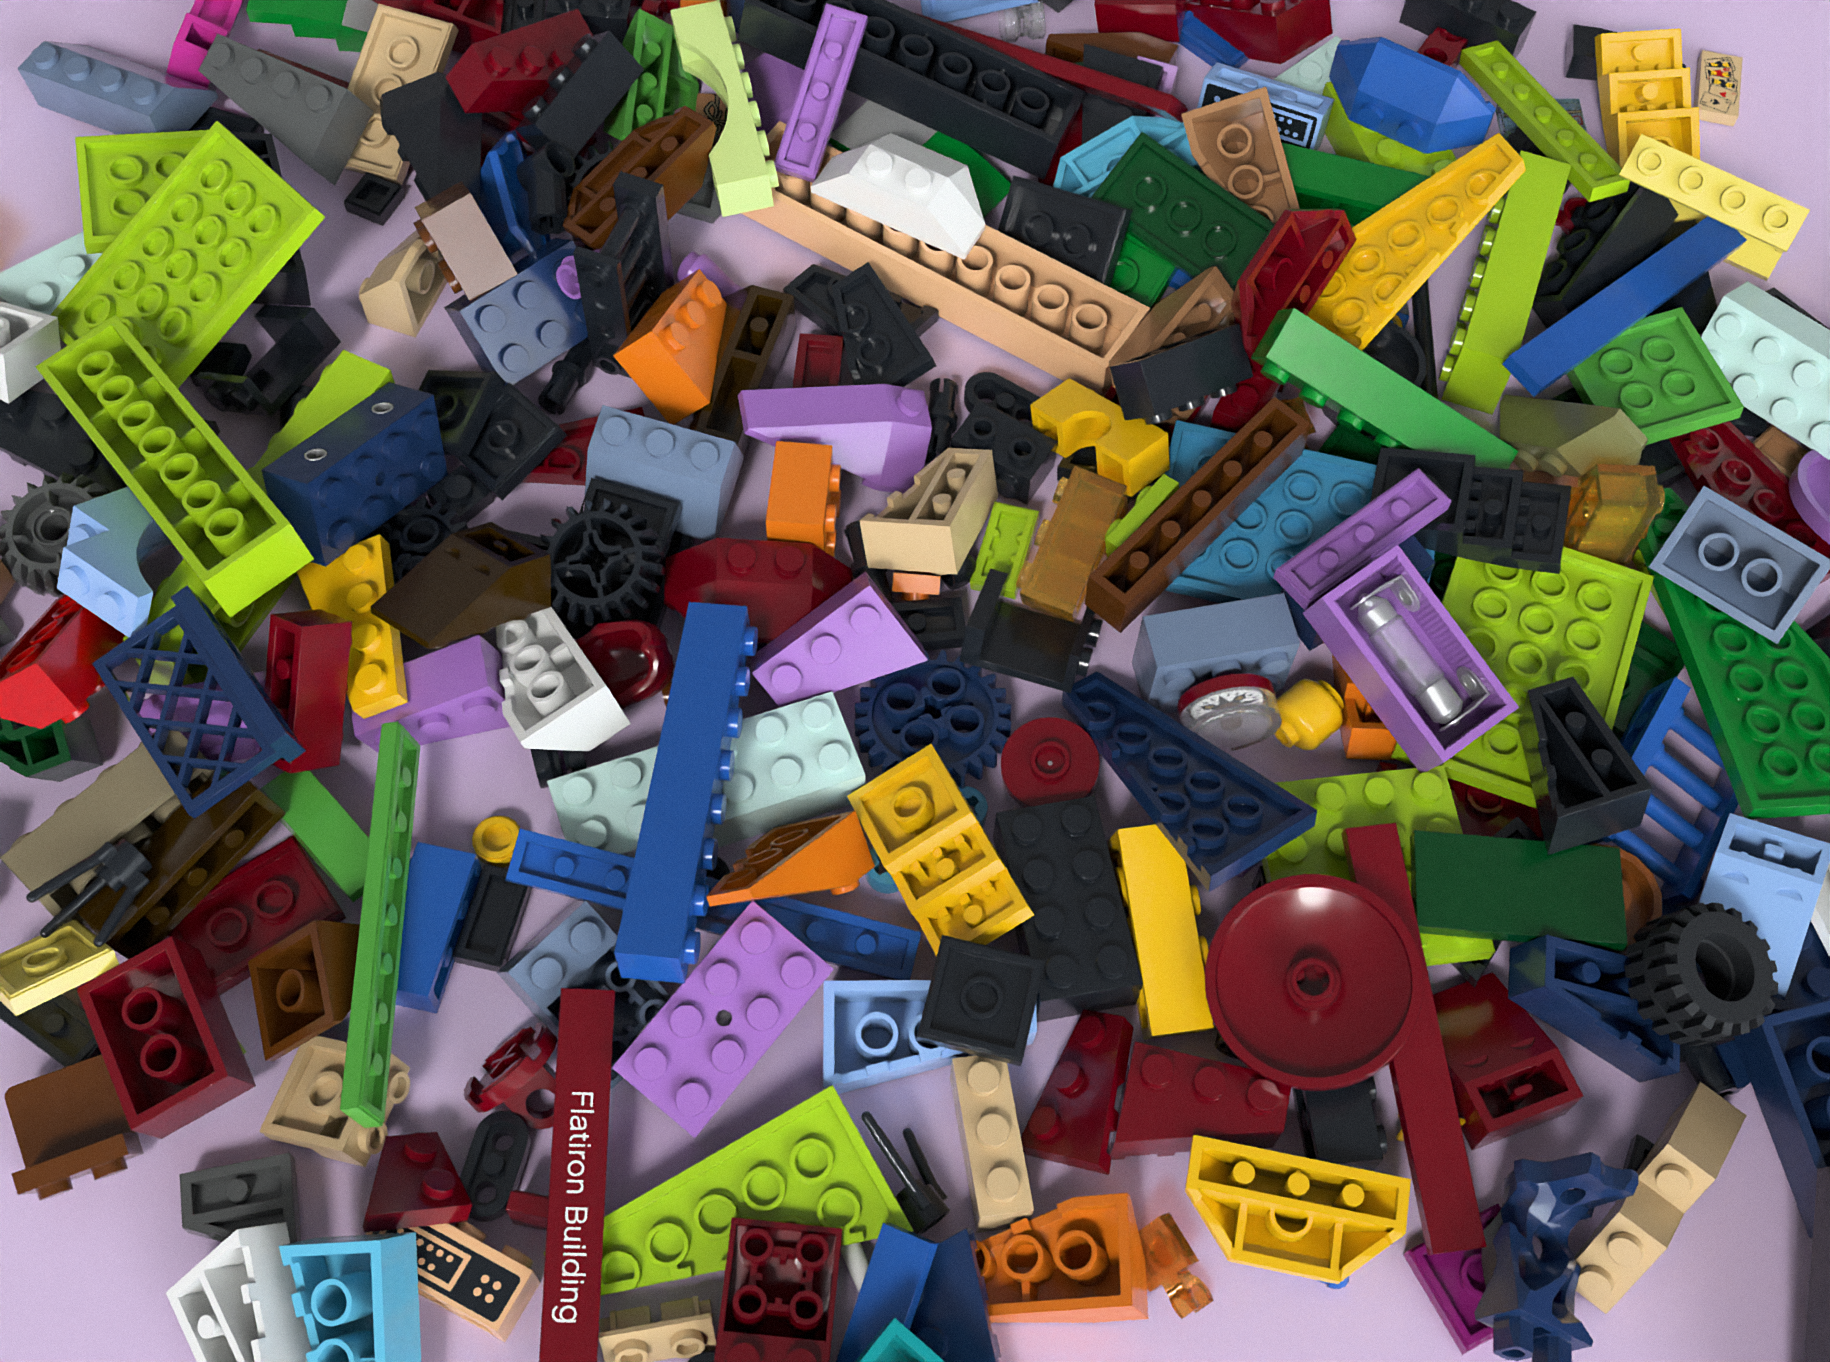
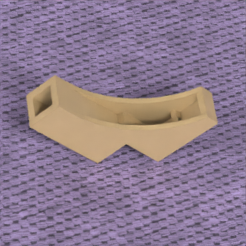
[1574,1082,1747,1314]

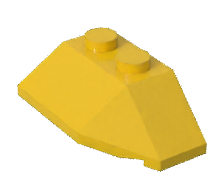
[1184,1135,1411,1284]

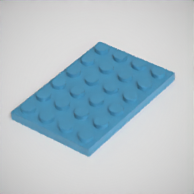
[1162,420,1435,603]

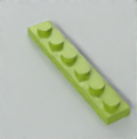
[1459,40,1630,202]

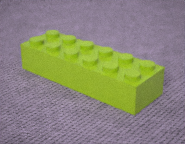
[1438,150,1571,415]

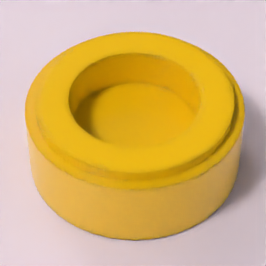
[472,816,521,868]

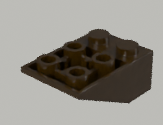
[371,522,551,649]

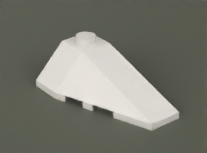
[495,607,631,751]

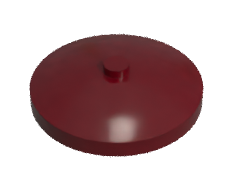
[1205,874,1423,1091]

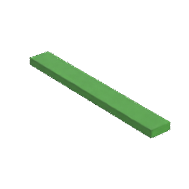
[340,721,421,1128]

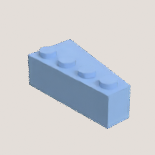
[823,980,1037,1094]

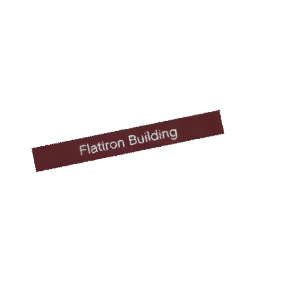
[539,988,615,1362]

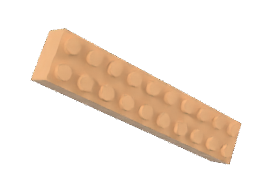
[741,121,1150,396]

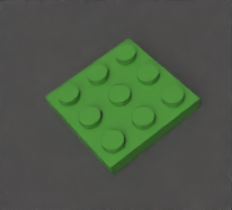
[1567,307,1744,445]

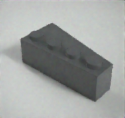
[198,33,373,185]

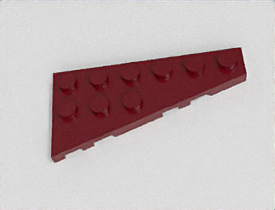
[1669,421,1830,584]

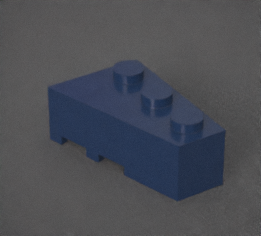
[1508,935,1680,1083]

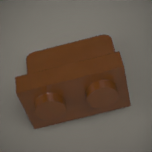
[5,1055,144,1201]

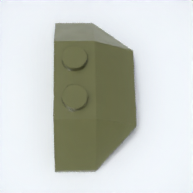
[1500,395,1648,486]

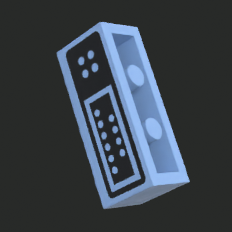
[1197,62,1334,151]

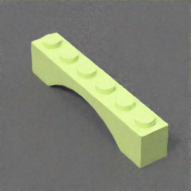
[670,0,779,217]

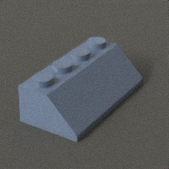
[17,41,218,135]

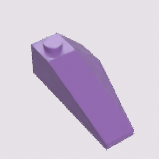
[738,384,932,494]

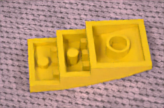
[1595,28,1700,168]
[847,744,1034,956]

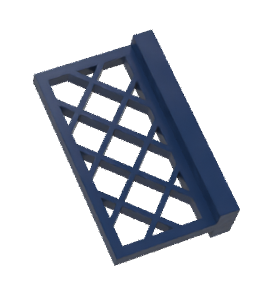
[92,585,306,819]

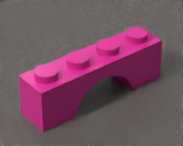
[166,0,244,88]

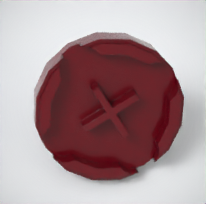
[463,1022,558,1129]

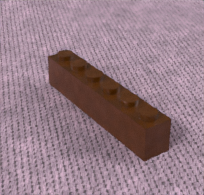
[1084,397,1311,633]

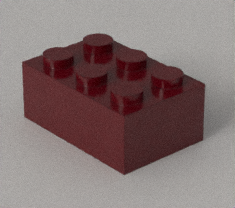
[76,936,256,1139]

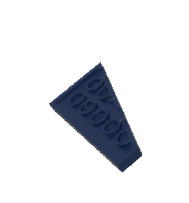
[1062,671,1317,892]

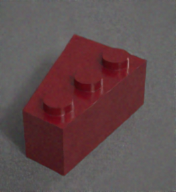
[1109,1041,1291,1160]

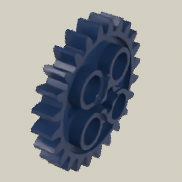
[854,650,1012,789]

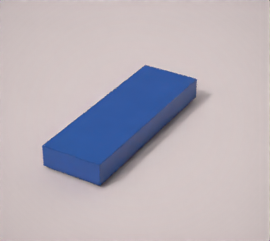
[836,1223,939,1362]

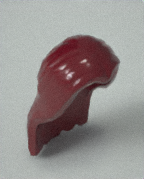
[575,619,676,710]

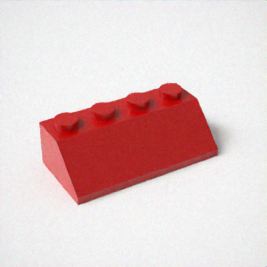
[0,594,154,729]

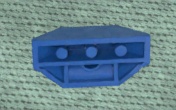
[1329,37,1496,154]
[479,130,551,264]

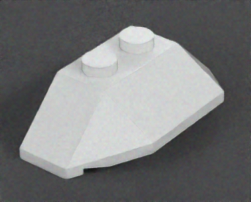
[811,133,985,260]

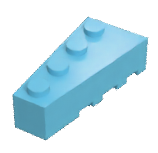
[279,1232,422,1362]

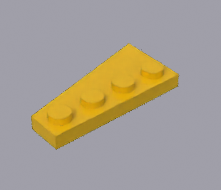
[297,534,408,719]

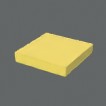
[0,920,119,1016]

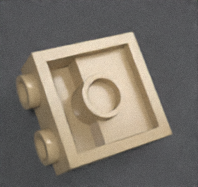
[259,1036,410,1167]

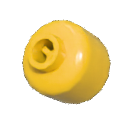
[1271,679,1344,751]

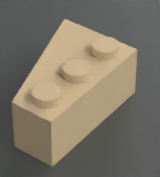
[859,448,998,575]

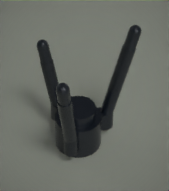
[26,838,152,947]
[861,1111,950,1235]

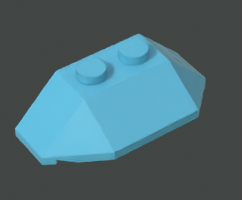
[1053,116,1202,198]

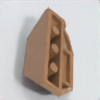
[1109,266,1234,426]

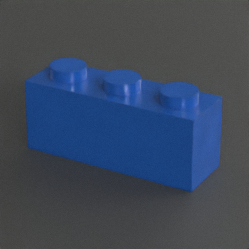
[396,842,482,1014]

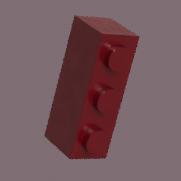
[260,609,352,774]

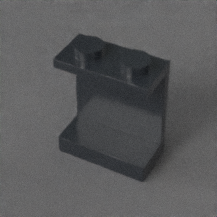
[195,304,341,417]
[959,569,1103,693]

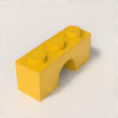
[1030,378,1170,497]

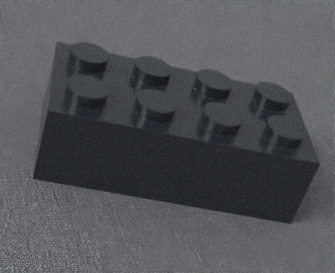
[993,796,1143,1022]

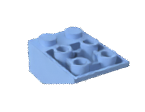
[1696,813,1830,1000]

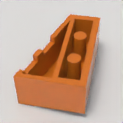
[613,269,727,425]

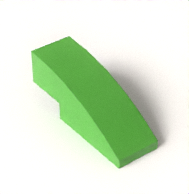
[261,771,369,902]

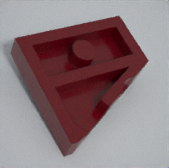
[362,1132,472,1233]

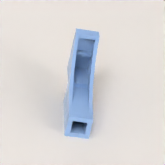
[57,487,171,637]

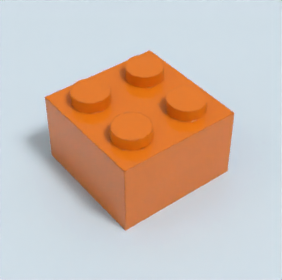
[766,441,841,557]

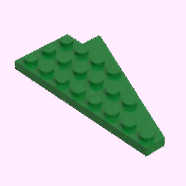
[1621,488,1830,819]

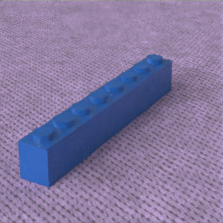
[614,602,758,984]

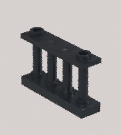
[573,171,675,379]

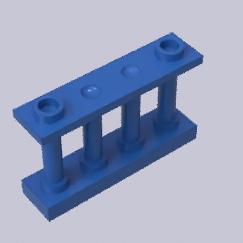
[1582,676,1739,905]

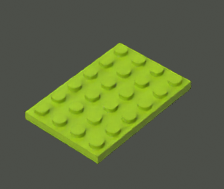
[50,121,325,388]
[1391,546,1654,809]

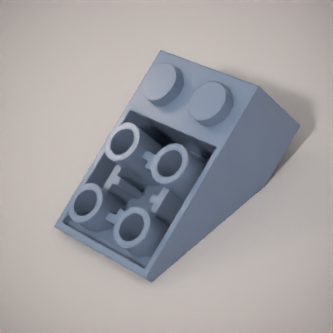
[496,900,671,1089]

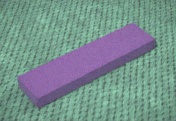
[774,3,868,183]
[1273,468,1451,611]

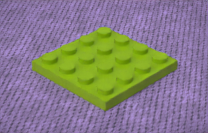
[1262,765,1495,966]

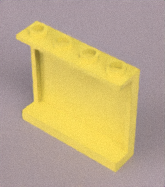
[1619,134,1810,281]

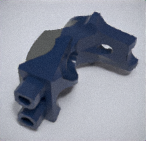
[1474,1152,1639,1362]

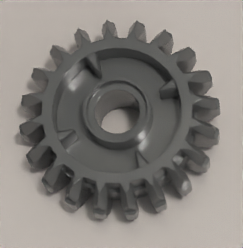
[0,471,111,598]

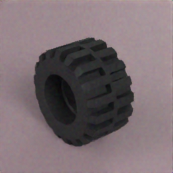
[1625,902,1778,1046]

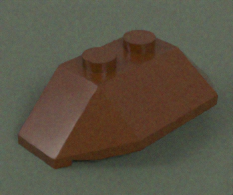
[563,106,717,250]

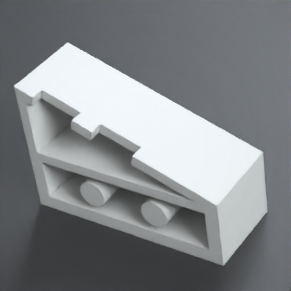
[166,1222,311,1362]

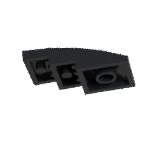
[1370,447,1571,574]

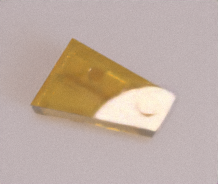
[1564,464,1665,566]
[1016,466,1128,623]

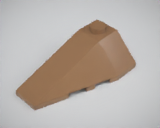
[1181,87,1300,224]

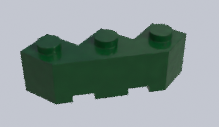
[0,717,103,782]

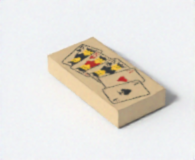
[1694,50,1743,126]

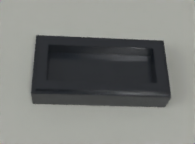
[452,864,532,972]

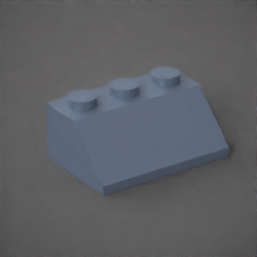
[584,405,744,541]
[1649,486,1830,644]

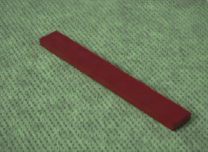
[1341,823,1487,1256]

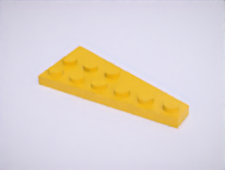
[1307,133,1526,351]

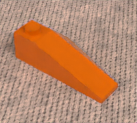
[706,811,875,906]
[975,1193,1148,1323]

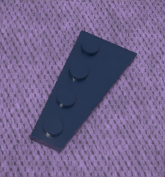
[910,1228,1001,1362]

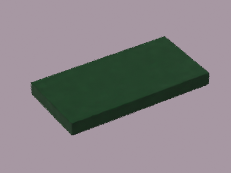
[1091,132,1275,291]
[1410,830,1628,951]

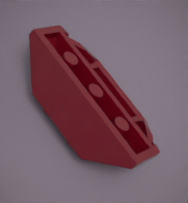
[1231,209,1357,378]
[664,537,853,643]

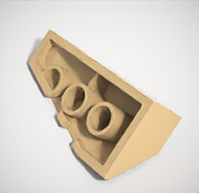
[359,230,447,338]

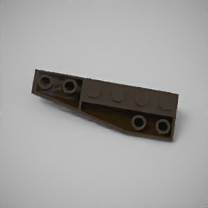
[677,285,796,456]

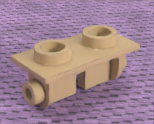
[599,1295,716,1362]

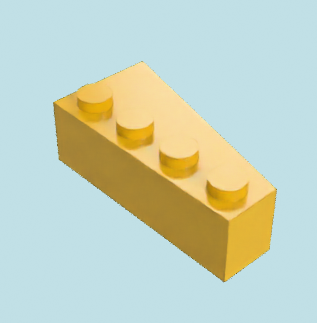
[1107,824,1214,1040]

